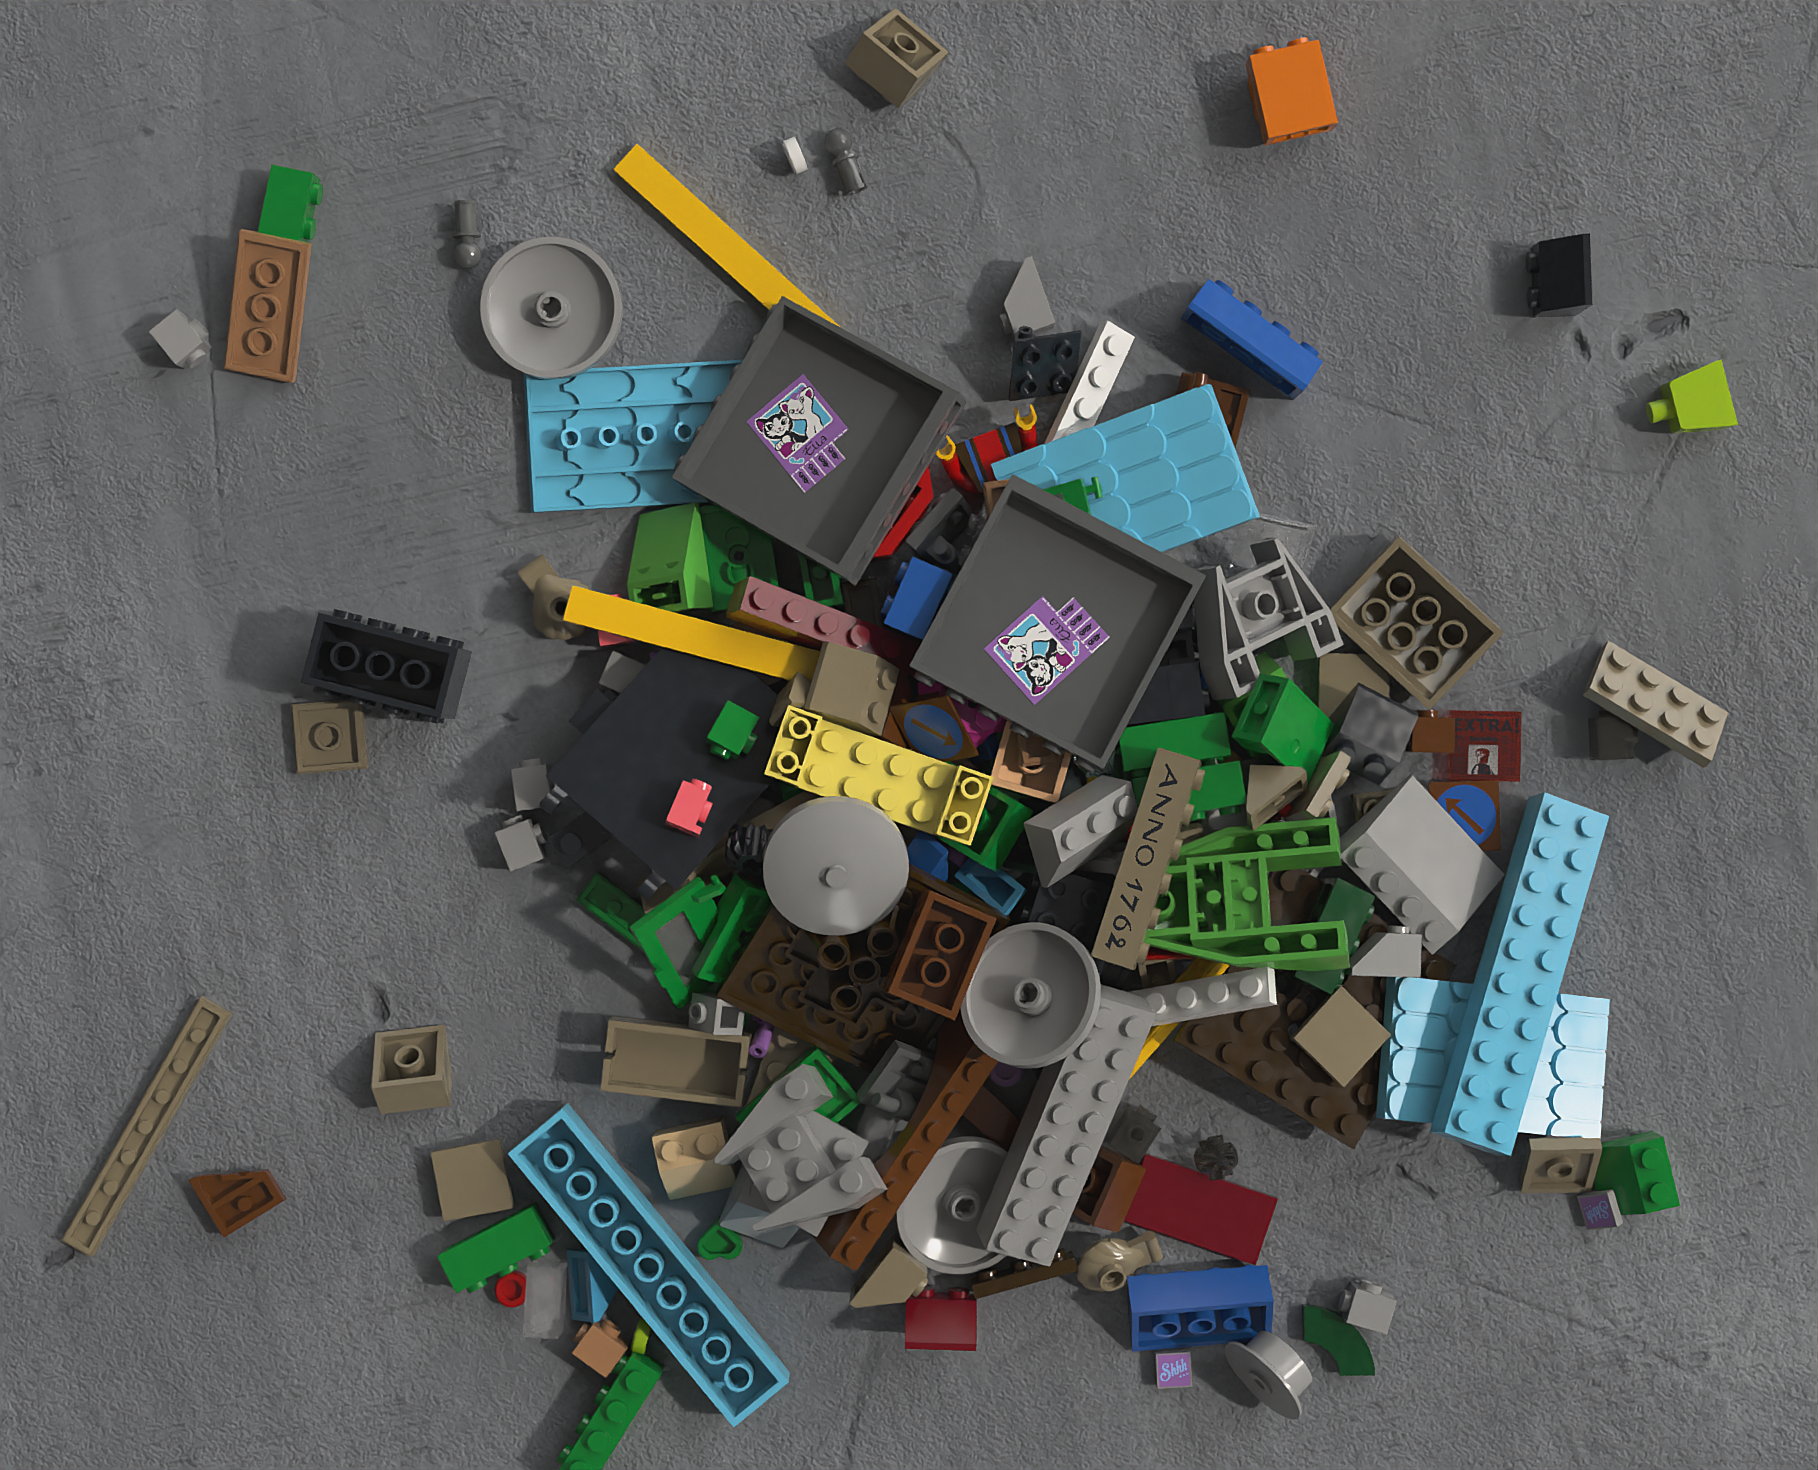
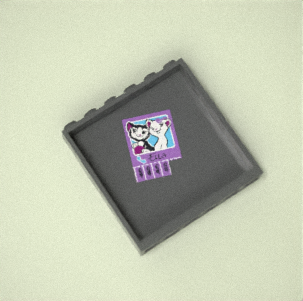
[672,296,966,586]
[909,474,1206,773]

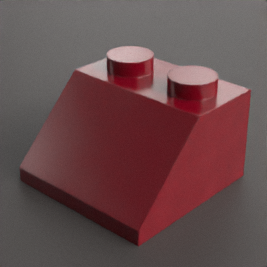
[905,1286,977,1351]

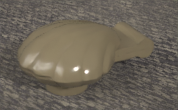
[517,554,590,641]
[1076,1231,1162,1293]

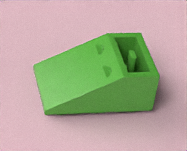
[627,502,713,614]

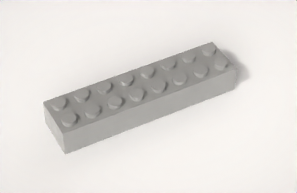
[976,985,1156,1266]

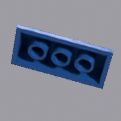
[1181,279,1323,400]
[1127,1265,1274,1352]

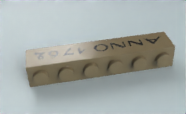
[1091,747,1206,970]

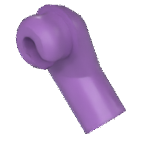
[749,1015,775,1058]

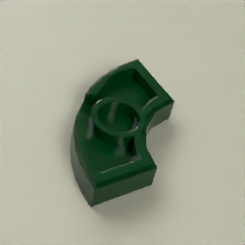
[1302,1304,1375,1376]

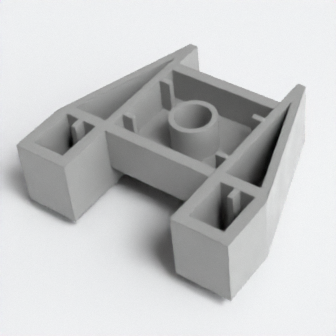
[1194,538,1344,700]
[714,1064,887,1232]

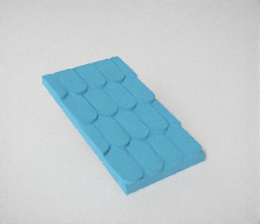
[523,360,743,513]
[991,384,1260,553]
[1376,977,1610,1138]

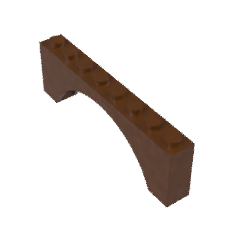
[810,1009,998,1271]

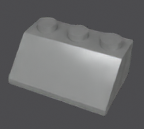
[1024,775,1138,888]

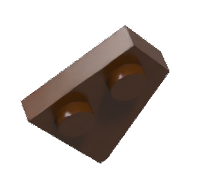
[188,1169,287,1238]

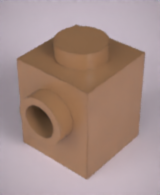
[572,1319,630,1378]

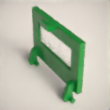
[629,875,726,1010]

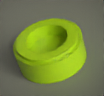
[631,1317,652,1355]

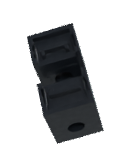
[1126,600,1210,727]

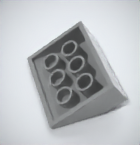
[1339,774,1505,955]

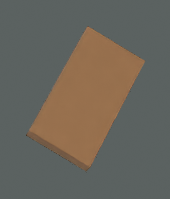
[224,229,312,383]

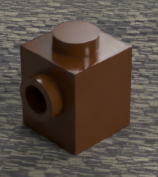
[1406,710,1455,753]

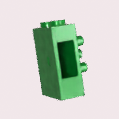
[1232,673,1335,784]

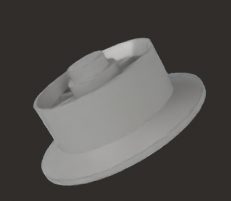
[1224,1331,1312,1420]

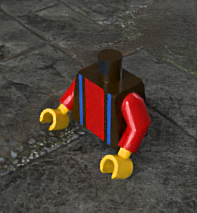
[936,404,1038,498]

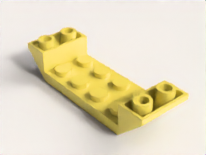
[764,705,994,846]

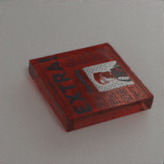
[1448,710,1521,782]

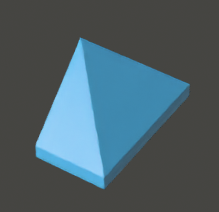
[954,857,1027,915]
[567,1248,619,1323]

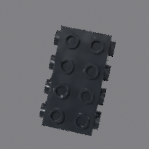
[301,609,472,724]
[1012,872,1114,977]

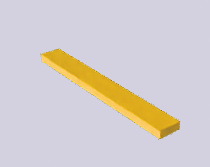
[613,144,840,327]
[563,585,820,681]

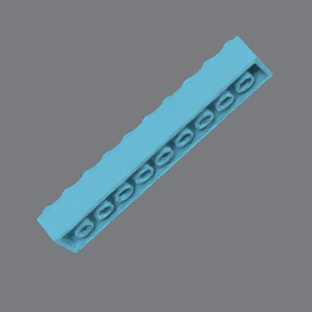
[1430,793,1609,1156]
[508,1103,790,1428]

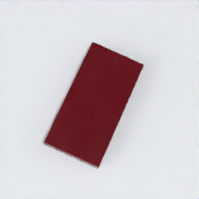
[1124,1152,1278,1265]

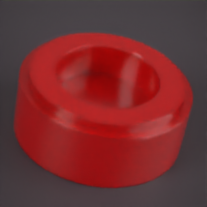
[494,1270,531,1308]

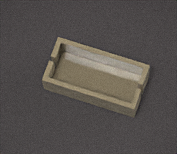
[600,1016,752,1107]

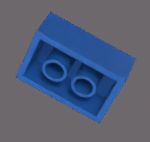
[880,557,952,643]

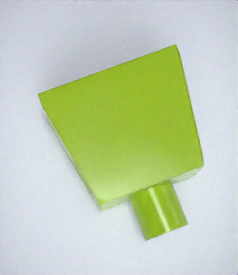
[1646,359,1738,434]

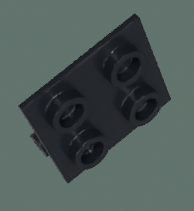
[1008,326,1082,401]

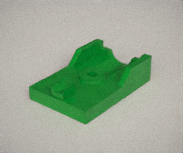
[699,505,780,614]
[691,874,772,984]
[736,1045,861,1124]

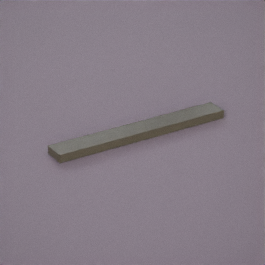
[61,996,233,1257]

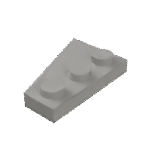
[796,1110,870,1237]

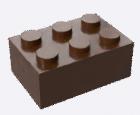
[882,889,997,1020]

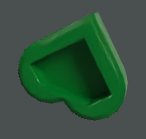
[697,1216,743,1260]

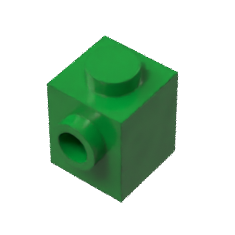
[705,700,760,760]

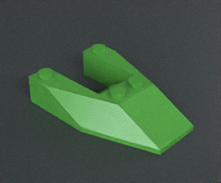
[1144,817,1350,971]

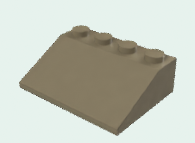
[1330,534,1504,710]

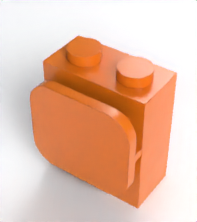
[1245,37,1338,146]

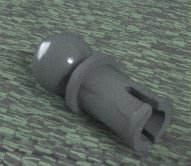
[825,128,868,196]
[453,200,482,269]

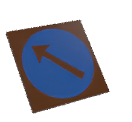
[889,691,979,762]
[1428,780,1501,851]

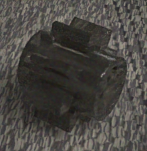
[1194,1135,1238,1181]

